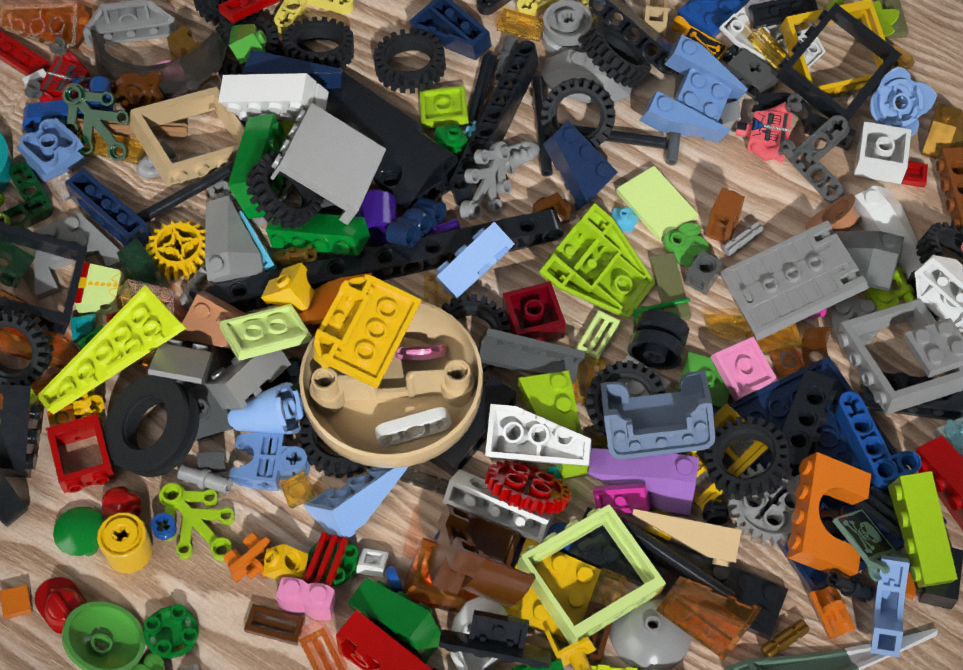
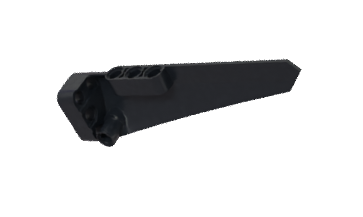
[280,42,458,211]

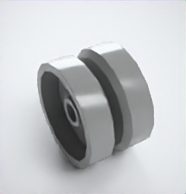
[542,0,593,56]

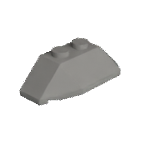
[83,0,177,48]
[541,49,632,105]

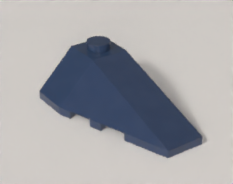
[243,50,342,89]

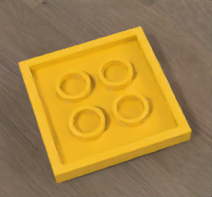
[502,538,601,644]

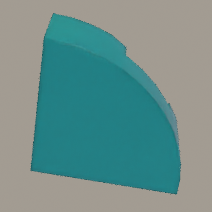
[70,314,97,343]

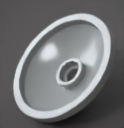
[610,593,692,670]

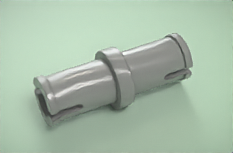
[177,463,233,495]

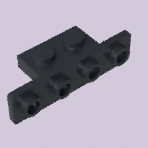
[439,610,551,668]

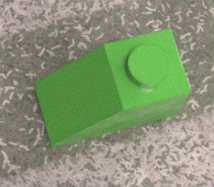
[229,24,267,64]

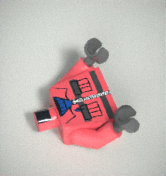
[735,93,802,162]

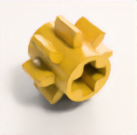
[72,389,105,418]

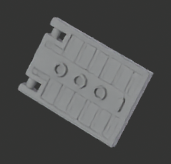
[720,220,868,341]

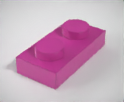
[592,483,651,514]

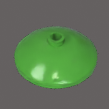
[62,601,146,670]

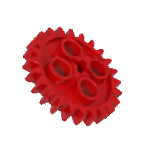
[485,460,571,515]

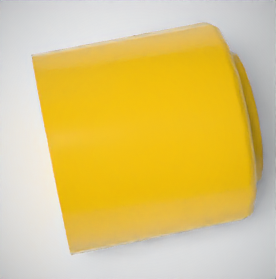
[97,513,153,573]

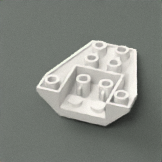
[719,0,826,70]

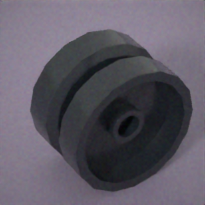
[627,310,690,370]

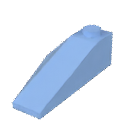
[304,467,408,538]

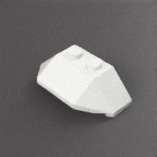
[915,255,963,333]

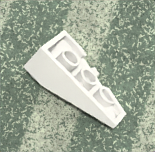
[485,404,592,466]

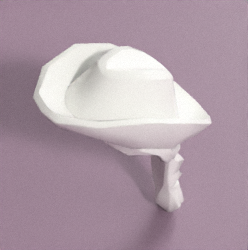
[450,597,508,670]

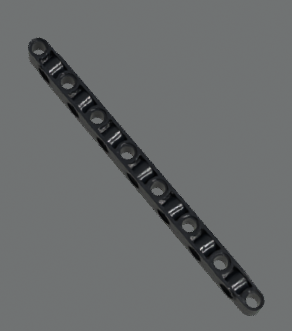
[204,209,564,312]

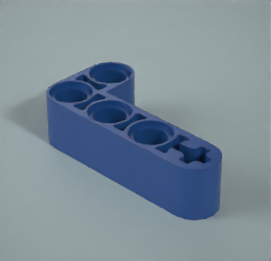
[22,76,115,133]
[834,391,922,491]

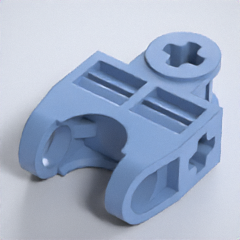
[228,432,310,491]

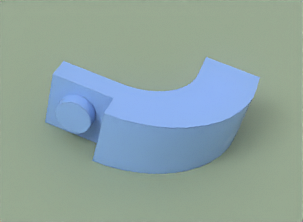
[871,555,910,657]

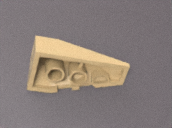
[632,509,742,567]

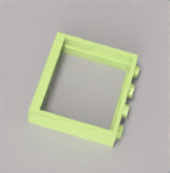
[517,504,666,645]

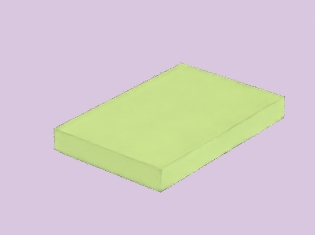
[616,166,698,242]
[219,304,312,361]

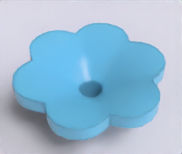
[610,207,638,232]

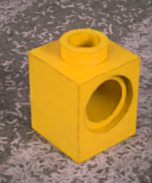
[263,544,308,582]

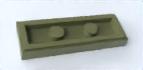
[650,253,691,320]

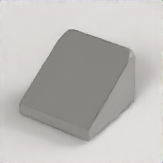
[718,101,741,129]

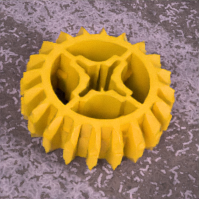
[146,218,205,282]

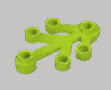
[159,483,235,561]

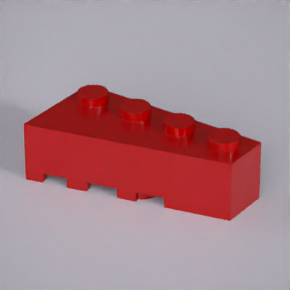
[336,610,438,670]

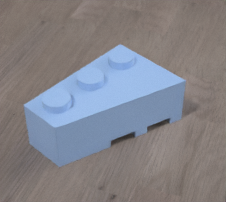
[435,222,514,299]

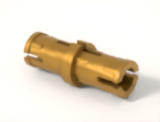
[273,245,317,267]

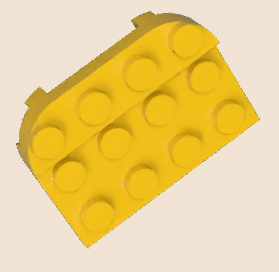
[313,274,422,389]

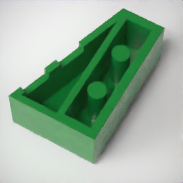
[347,577,441,664]

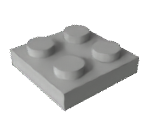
[903,318,963,378]

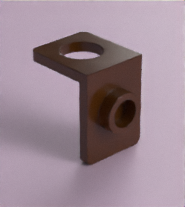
[800,327,832,368]

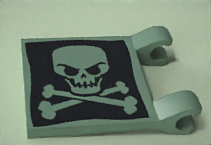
[832,509,911,581]

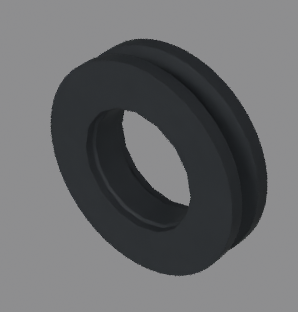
[105,375,200,477]

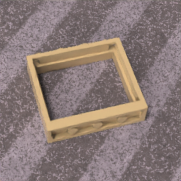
[129,86,244,186]

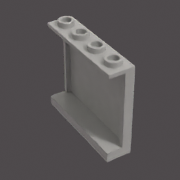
[270,103,386,225]

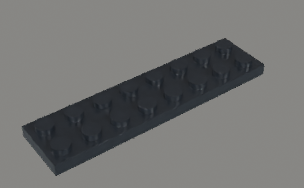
[567,507,788,640]

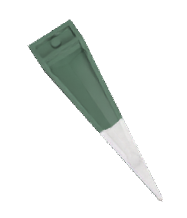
[725,629,938,670]

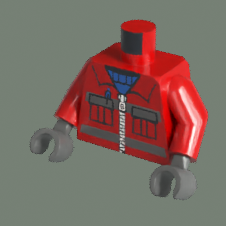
[24,36,91,102]

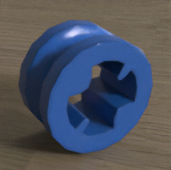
[151,513,177,540]

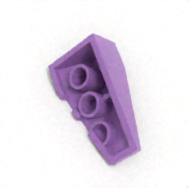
[588,448,699,516]

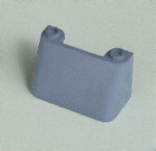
[601,370,715,459]

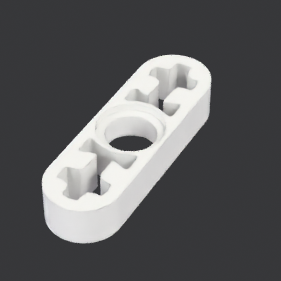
[374,407,452,447]

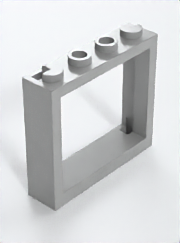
[836,299,963,415]

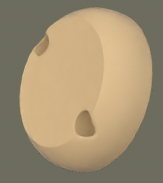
[299,301,483,468]

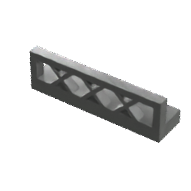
[478,328,586,384]

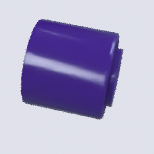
[354,190,398,247]

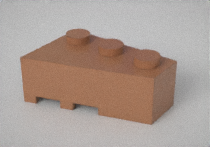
[174,290,248,349]

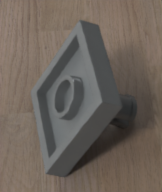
[188,383,233,441]

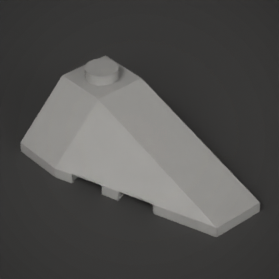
[205,196,265,285]

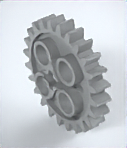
[727,463,800,548]

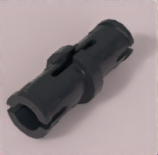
[826,570,874,603]

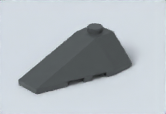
[817,231,904,291]

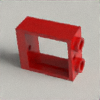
[46,413,116,493]

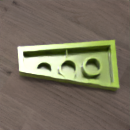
[517,371,588,480]
[888,471,958,588]

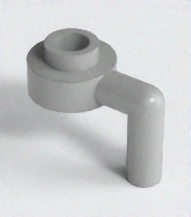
[179,265,207,312]

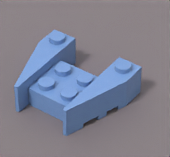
[640,35,748,143]

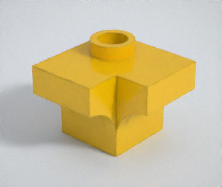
[261,262,315,312]

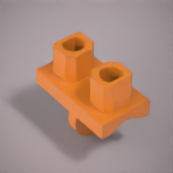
[223,532,272,583]
[808,586,856,640]

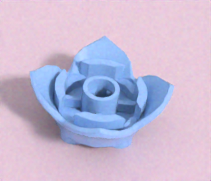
[870,67,937,137]

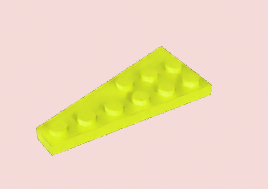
[37,285,186,414]

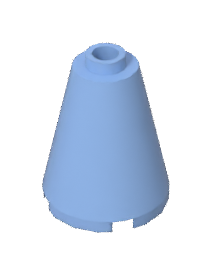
[228,382,304,434]

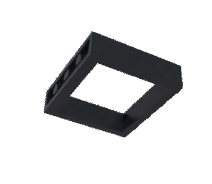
[776,3,902,124]
[0,221,88,335]

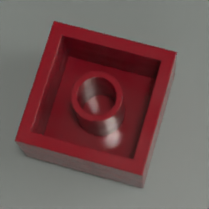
[502,281,566,342]

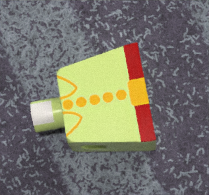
[74,262,137,316]

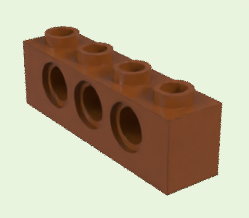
[935,147,963,230]

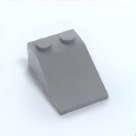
[148,339,213,384]

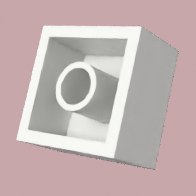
[854,121,911,184]

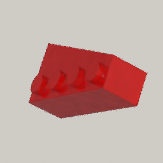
[916,435,963,531]

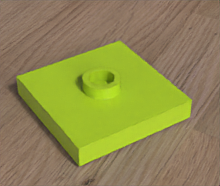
[419,86,469,129]

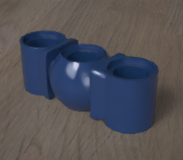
[386,197,446,248]

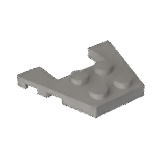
[34,212,129,300]

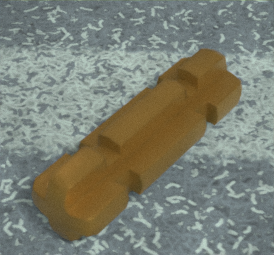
[760,619,810,657]

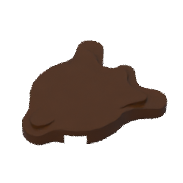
[110,70,164,113]

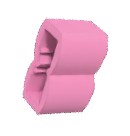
[276,577,337,621]

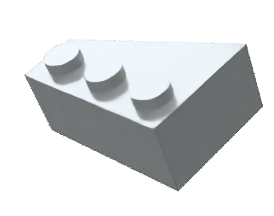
[206,350,291,409]

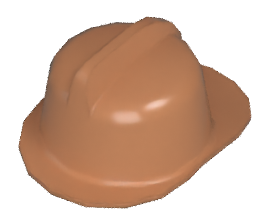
[805,194,861,231]

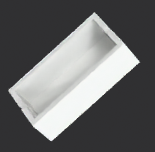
[218,73,329,122]

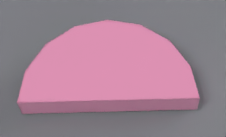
[395,345,446,360]

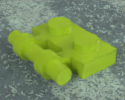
[864,265,916,311]

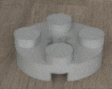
[830,298,880,345]

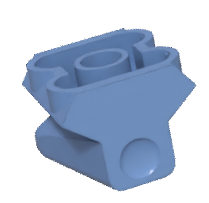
[16,118,88,182]

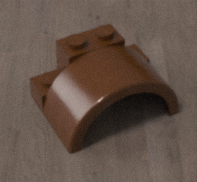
[427,503,536,607]

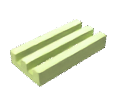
[575,310,621,363]

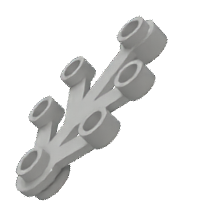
[460,141,512,220]

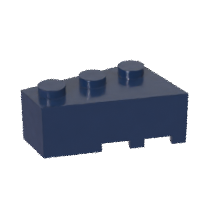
[409,0,492,60]
[543,120,618,211]

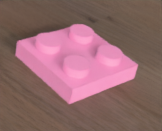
[710,337,778,401]

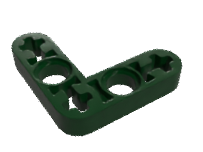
[0,162,53,228]

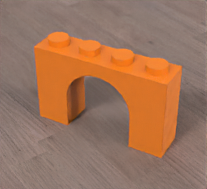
[787,452,871,577]

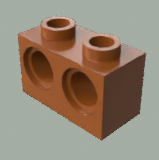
[705,188,745,244]

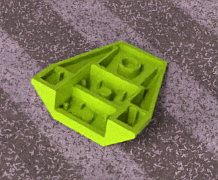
[538,203,655,319]

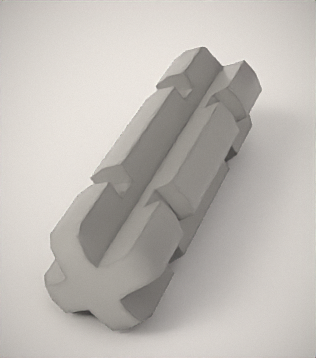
[722,221,763,256]

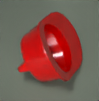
[34,577,87,635]

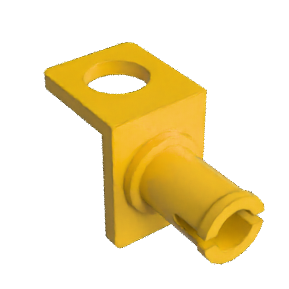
[545,629,596,670]

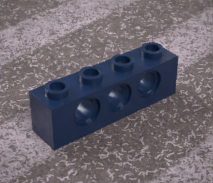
[65,168,151,254]

